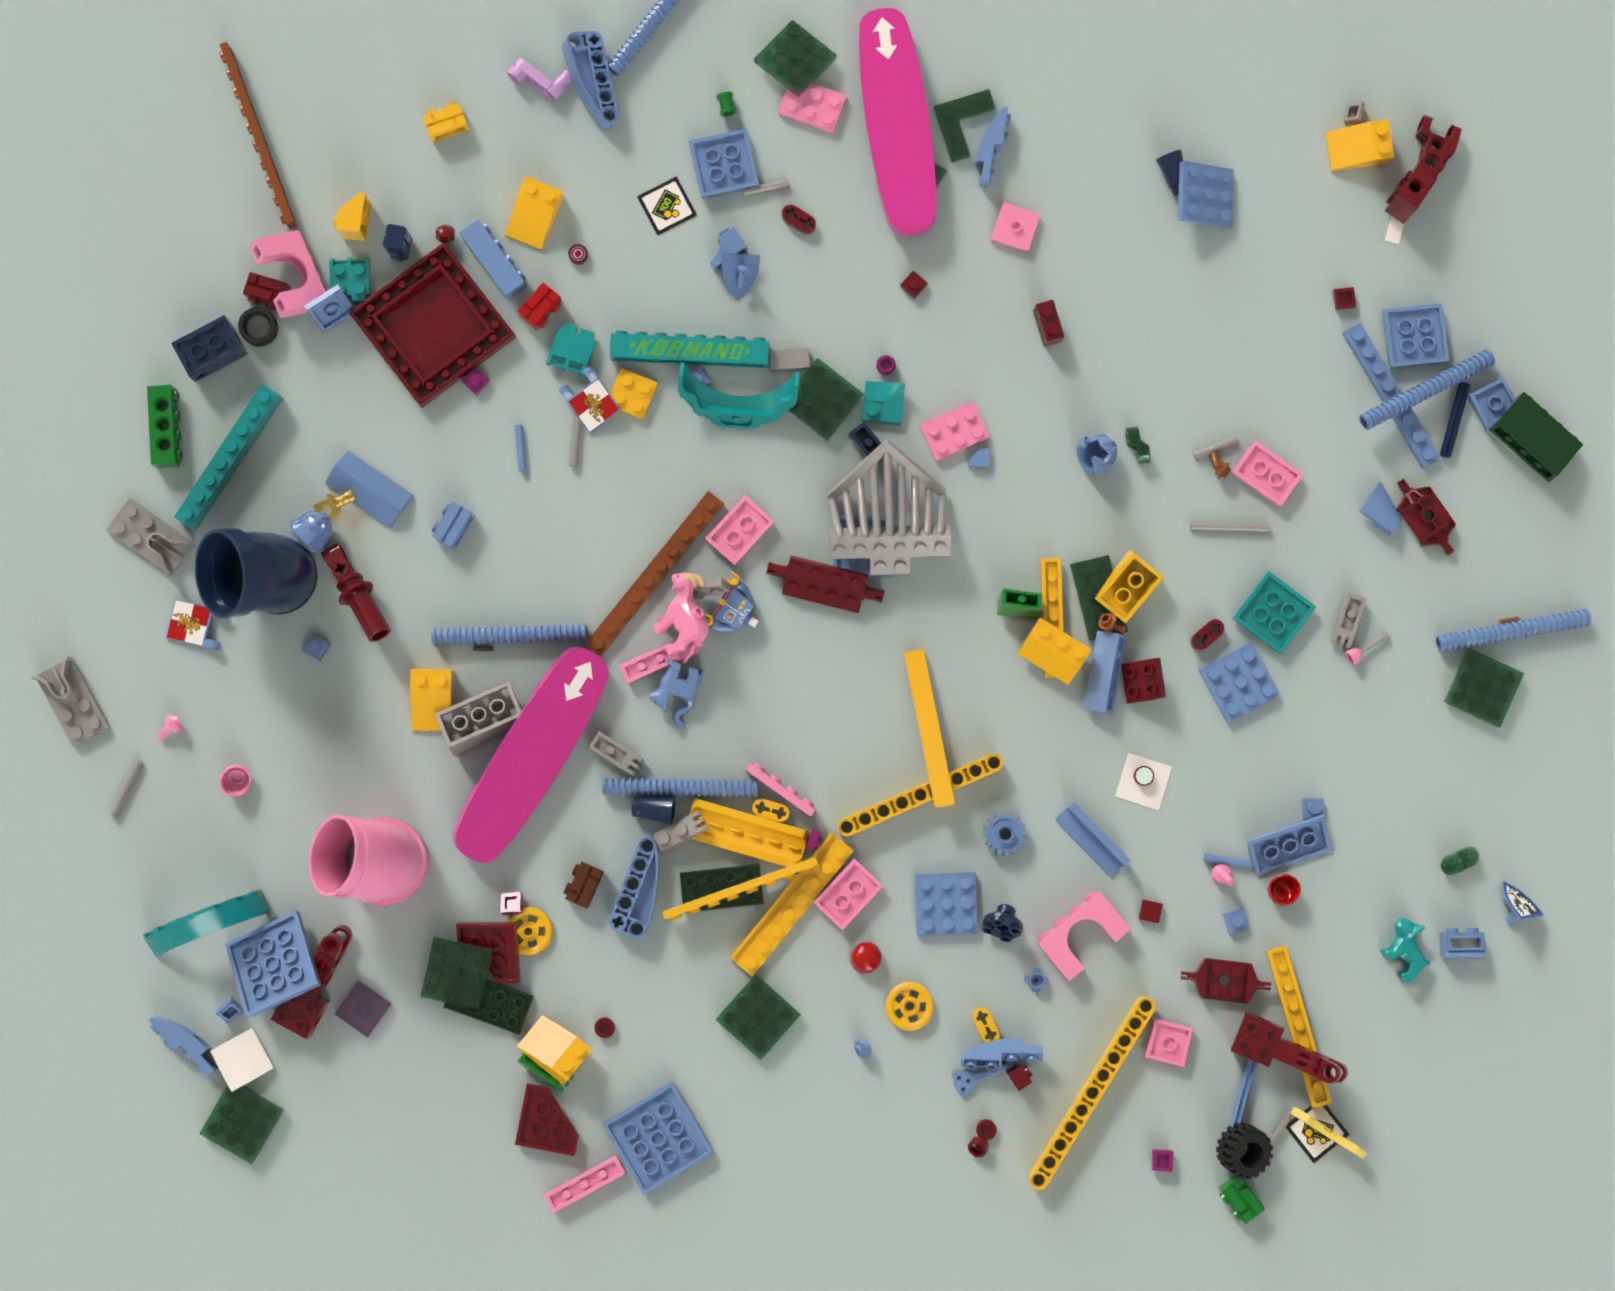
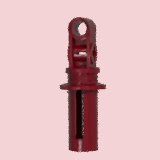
[321,543,391,642]

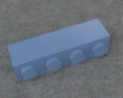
[459,219,527,300]

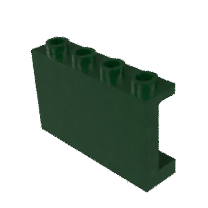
[1489,392,1583,483]

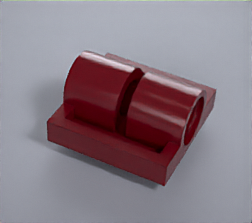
[1121,658,1166,704]

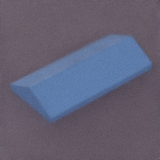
[325,451,414,528]
[1247,815,1332,876]

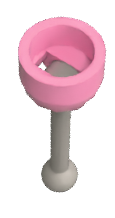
[1345,633,1390,665]

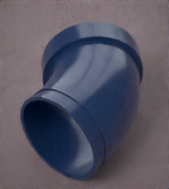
[195,528,318,618]

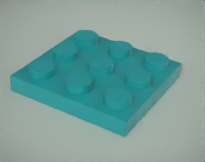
[1232,571,1316,655]

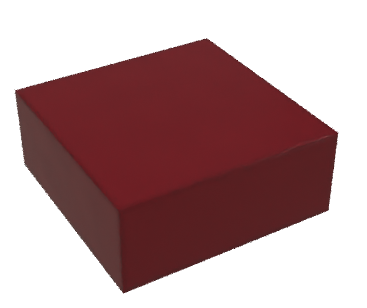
[1333,287,1356,310]
[1138,900,1163,923]

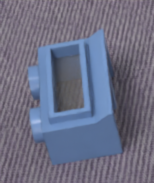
[1440,928,1486,958]

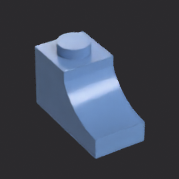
[710,227,747,272]

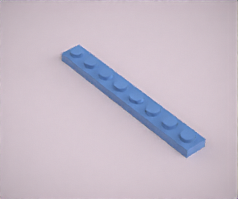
[1342,323,1441,469]

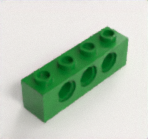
[147,385,182,468]

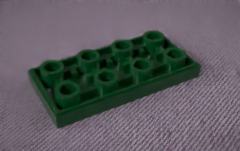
[680,864,764,913]
[443,969,534,1035]

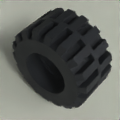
[1216,1122,1273,1179]

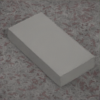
[769,348,810,371]

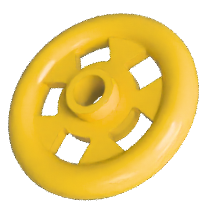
[507,907,553,956]
[885,982,934,1031]

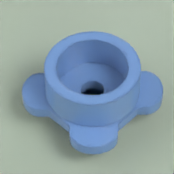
[1024,968,1049,992]
[854,1039,872,1059]

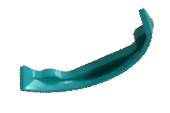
[678,362,800,429]
[143,890,269,957]

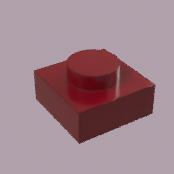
[900,271,928,299]

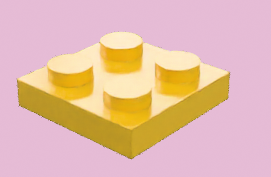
[611,368,658,420]

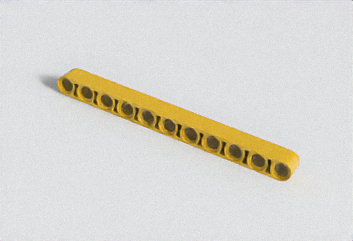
[1028,996,1155,1190]

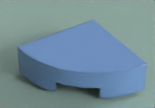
[968,448,990,469]

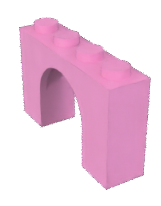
[250,230,326,319]
[1036,891,1131,981]

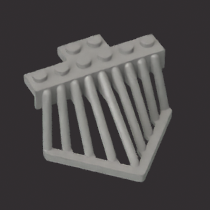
[828,440,951,575]

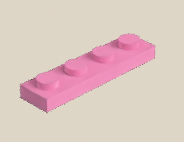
[619,640,701,684]
[746,763,815,817]
[544,1155,626,1213]

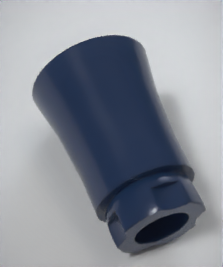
[1156,150,1183,195]
[632,797,676,825]

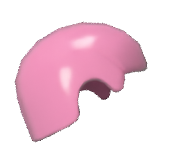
[219,764,252,797]

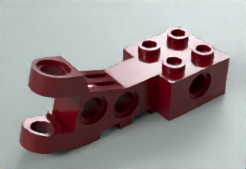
[1385,115,1462,224]
[270,925,353,1039]
[1231,1011,1348,1083]

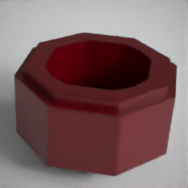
[436,225,455,243]
[968,1137,989,1157]

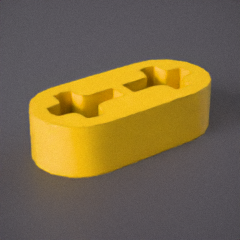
[752,799,789,822]
[972,1007,1000,1043]

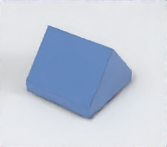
[215,996,243,1023]

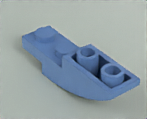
[975,107,1011,187]
[148,1016,219,1076]
[961,1038,1043,1070]

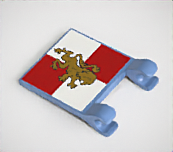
[559,367,621,433]
[166,599,226,650]

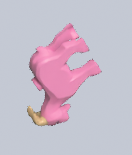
[653,573,708,664]

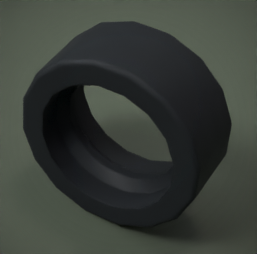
[238,307,278,347]

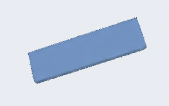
[1083,631,1126,714]
[1056,802,1130,877]

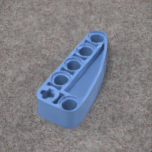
[562,31,619,130]
[609,837,659,938]

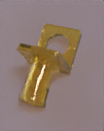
[313,489,357,520]

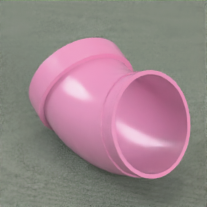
[309,815,429,905]

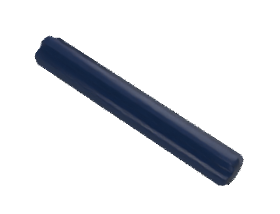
[1440,382,1470,458]

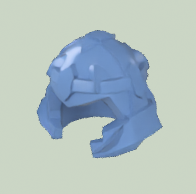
[1076,435,1117,476]
[290,511,332,553]

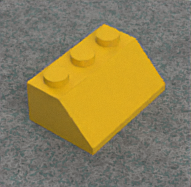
[1017,618,1092,685]

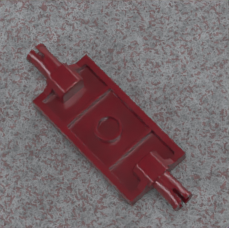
[766,555,885,613]

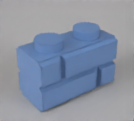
[432,501,475,549]

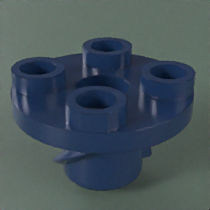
[982,904,1023,942]

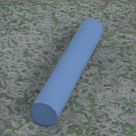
[515,425,527,472]
[1204,853,1252,869]

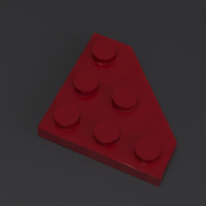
[456,922,521,983]
[515,1083,579,1156]

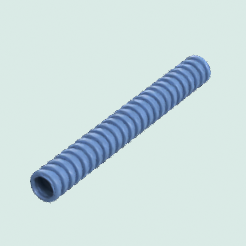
[608,0,680,76]
[1359,349,1495,430]
[1436,608,1591,652]
[431,623,588,646]
[602,778,758,797]

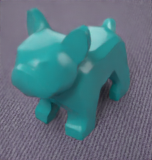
[1380,917,1430,983]

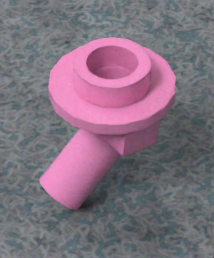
[158,714,183,740]
[1211,864,1234,886]

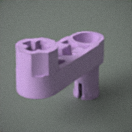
[507,58,572,101]

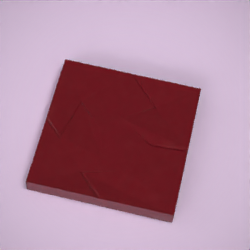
[349,242,517,408]

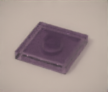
[335,980,392,1037]

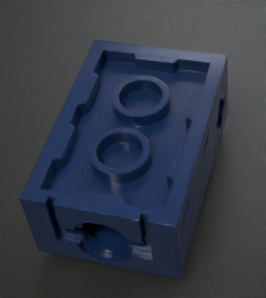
[171,315,248,382]

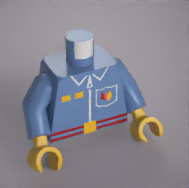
[704,571,760,633]

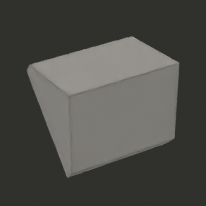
[1344,102,1365,125]

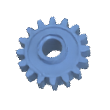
[983,812,1027,856]

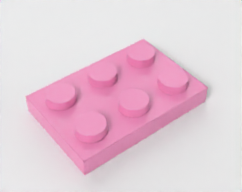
[778,76,847,133]
[919,401,990,462]
[1232,440,1304,507]
[705,495,775,566]
[813,859,883,930]

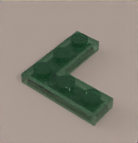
[933,89,995,163]

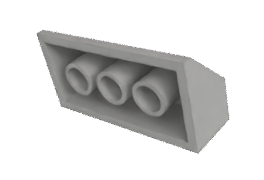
[435,681,522,756]

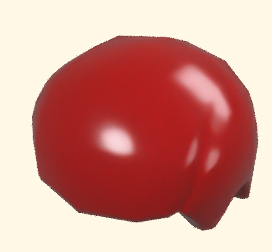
[1267,874,1301,906]
[850,942,882,973]

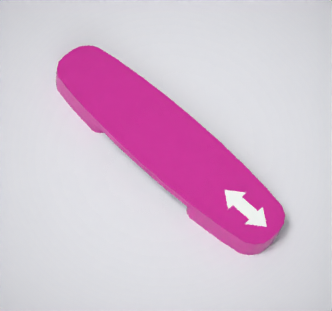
[859,8,936,237]
[452,647,609,863]

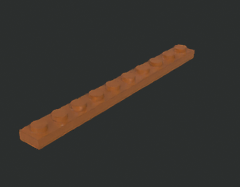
[219,42,298,229]
[584,491,724,657]

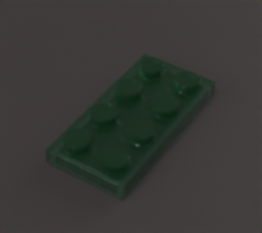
[1070,555,1128,641]

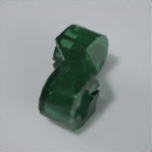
[1125,427,1150,464]
[1441,847,1480,875]

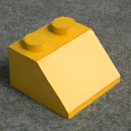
[334,192,372,242]

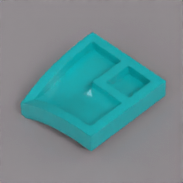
[861,381,905,425]

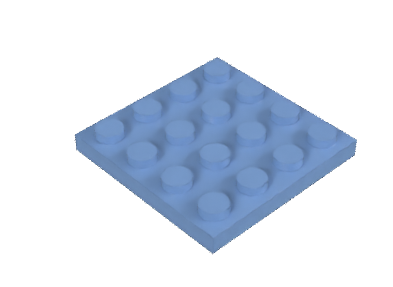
[225,910,321,1019]
[602,1081,714,1195]

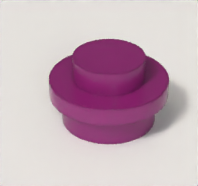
[876,355,896,375]

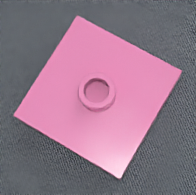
[991,202,1040,253]
[1144,1018,1194,1068]

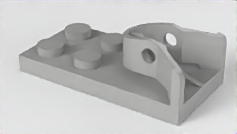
[106,498,196,576]
[31,656,110,747]

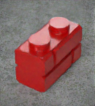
[517,282,562,330]

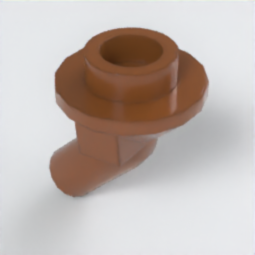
[1210,452,1231,480]
[1098,613,1126,635]

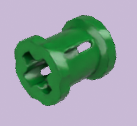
[716,91,737,117]

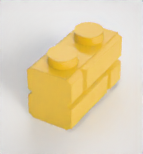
[423,103,469,143]

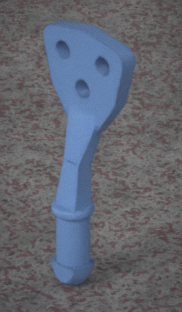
[952,1061,1014,1097]

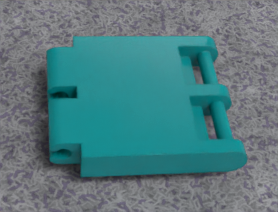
[329,257,371,303]
[546,323,597,377]

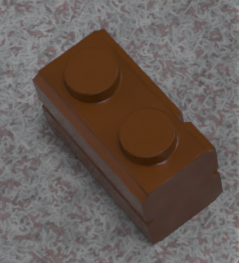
[564,862,605,908]

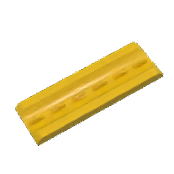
[689,798,810,867]

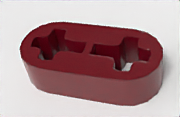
[782,205,816,234]
[1190,619,1225,651]

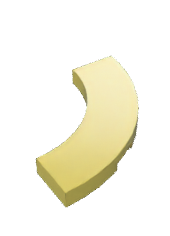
[1291,1107,1367,1159]

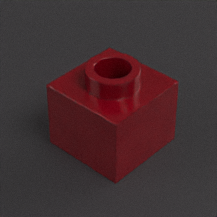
[1006,1063,1033,1091]

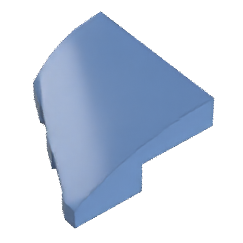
[1359,482,1401,535]

